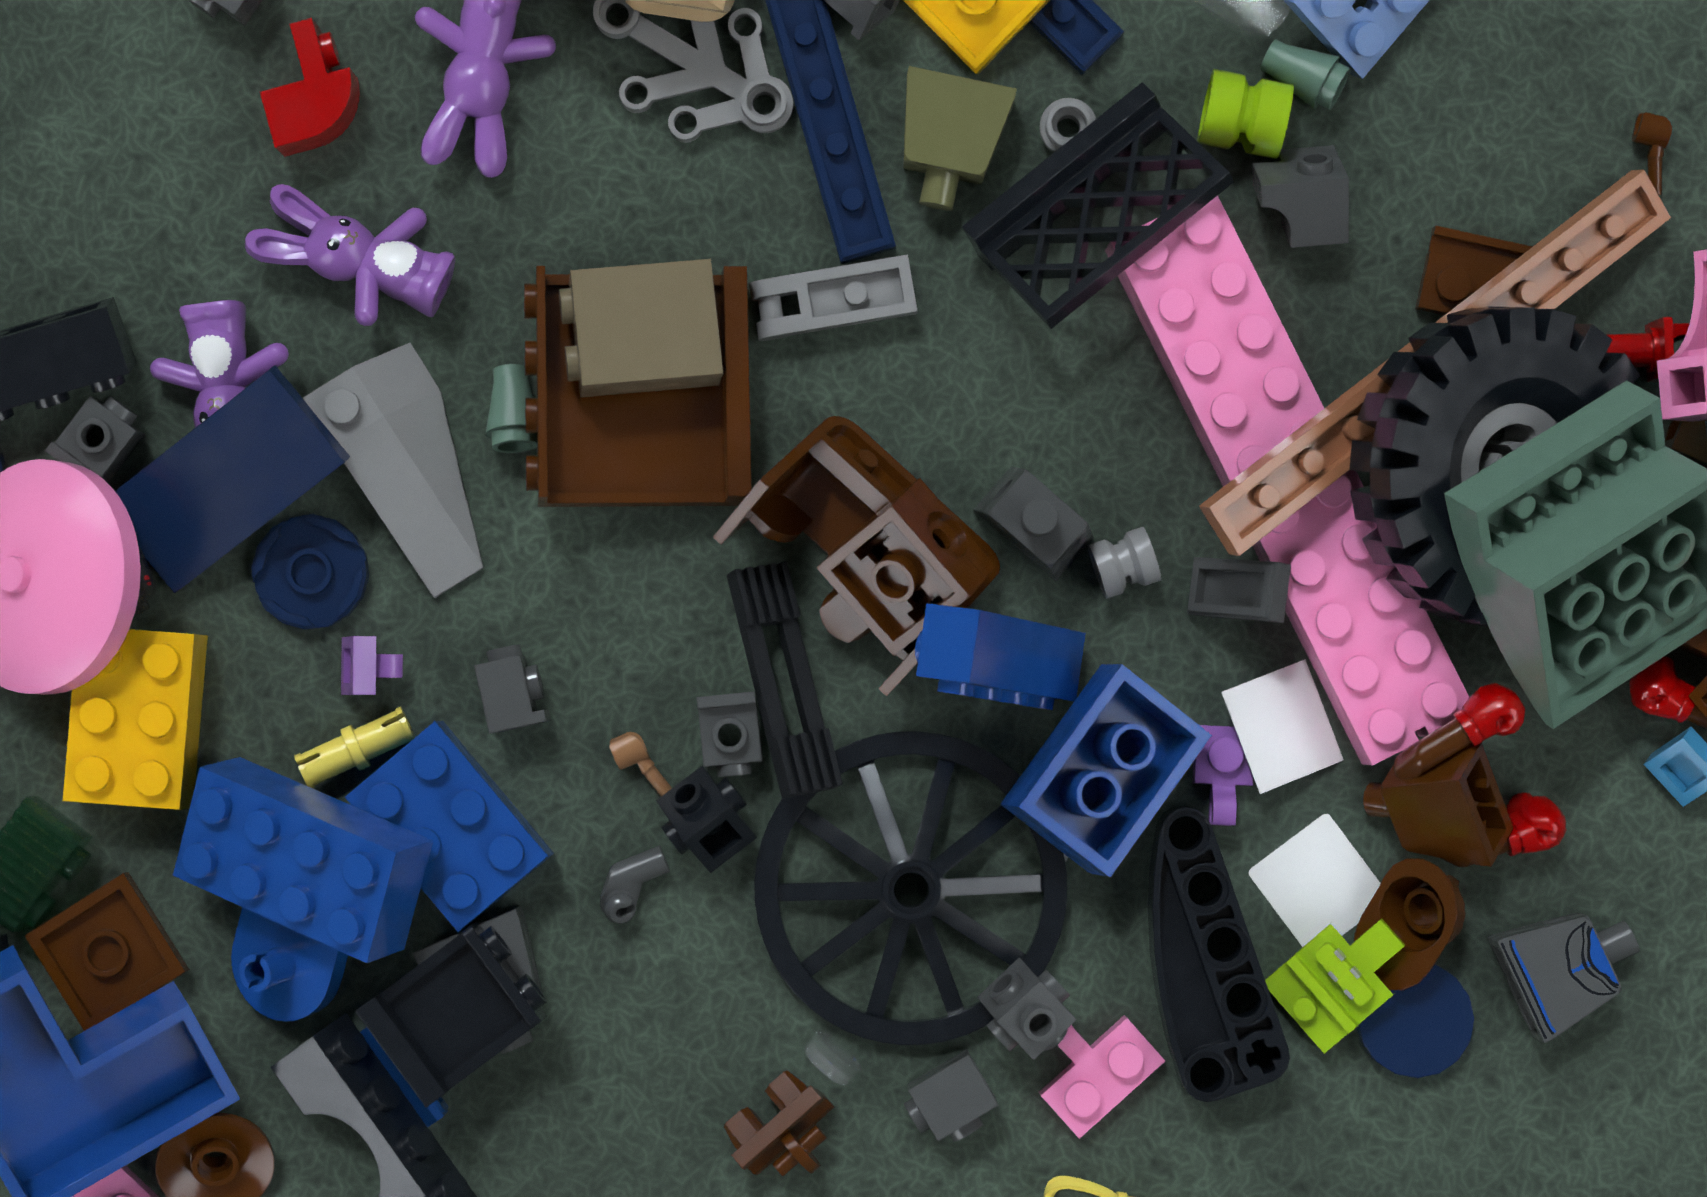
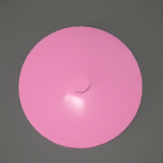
[0,459,141,695]

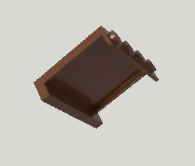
[524,266,751,507]

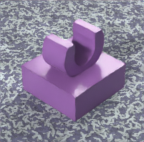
[341,636,403,695]

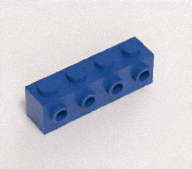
[915,603,1086,710]

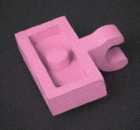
[1039,1015,1165,1139]

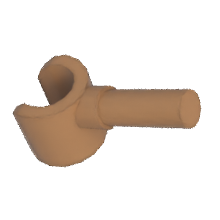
[609,732,672,797]

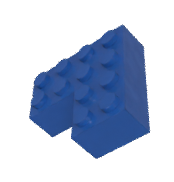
[0,945,240,1197]

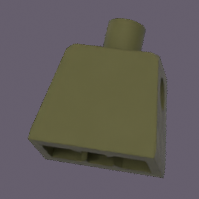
[903,66,1017,211]

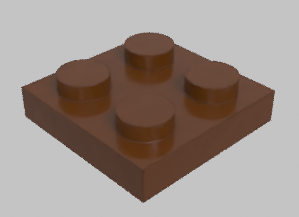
[25,872,190,1031]

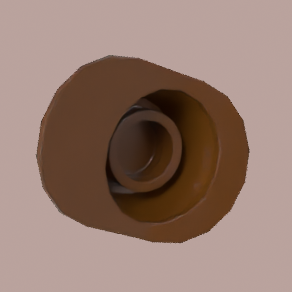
[1354,858,1466,990]

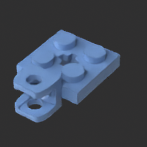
[1283,0,1429,79]

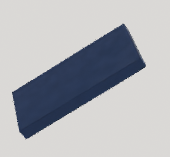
[115,365,350,593]

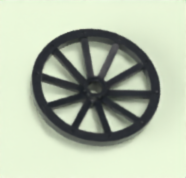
[754,731,1067,1045]

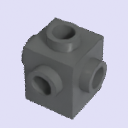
[977,957,1077,1060]

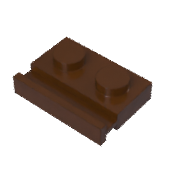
[1415,226,1533,315]

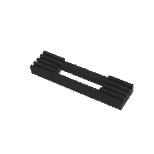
[726,561,843,799]

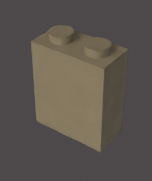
[559,259,723,398]

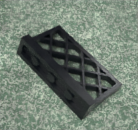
[962,82,1234,329]

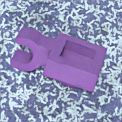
[1193,725,1253,826]

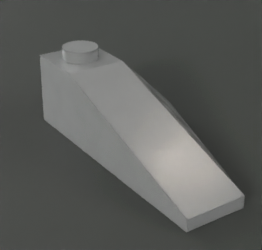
[303,343,484,598]

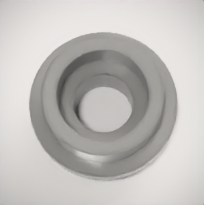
[1039,98,1096,152]

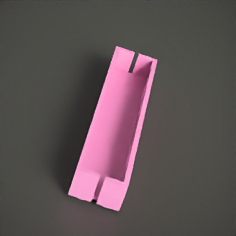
[1105,196,1469,766]

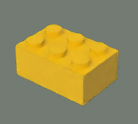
[62,629,208,810]

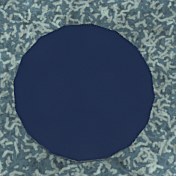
[251,514,369,630]
[1357,965,1474,1078]

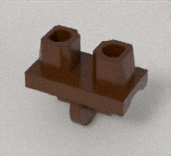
[724,1070,835,1176]

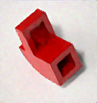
[260,18,360,157]

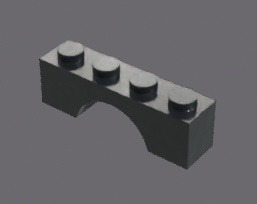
[271,1013,477,1197]

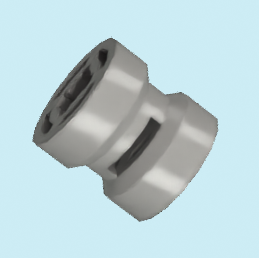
[1088,527,1161,599]

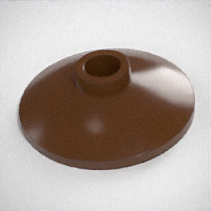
[155,1113,274,1197]

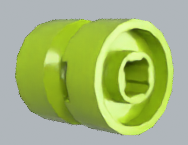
[1197,69,1294,159]

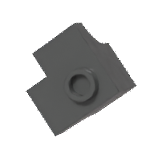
[1252,145,1349,248]

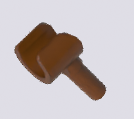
[1632,112,1672,195]

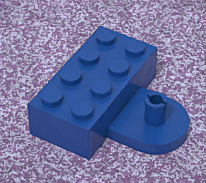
[173,757,433,1022]

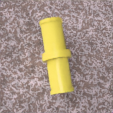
[294,706,415,788]

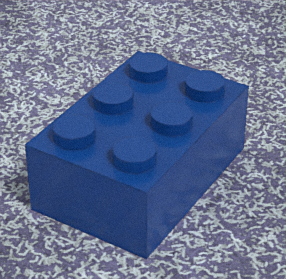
[1000,664,1212,878]
[345,721,554,932]

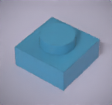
[1643,727,1707,807]

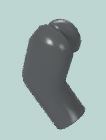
[600,845,670,924]

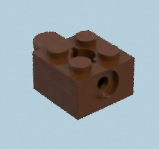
[816,478,997,656]

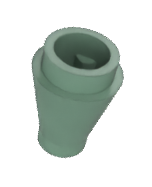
[1260,39,1351,110]
[485,364,537,453]

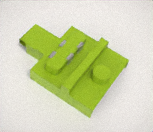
[1265,918,1405,1054]

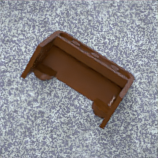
[713,416,1000,696]

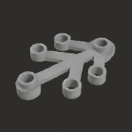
[593,0,793,143]

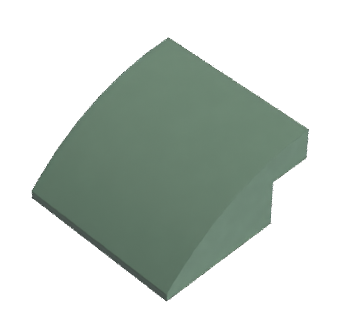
[1444,380,1707,729]

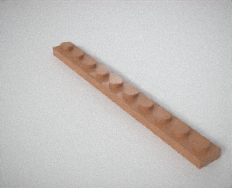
[1199,170,1671,556]

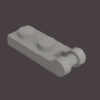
[749,254,918,341]

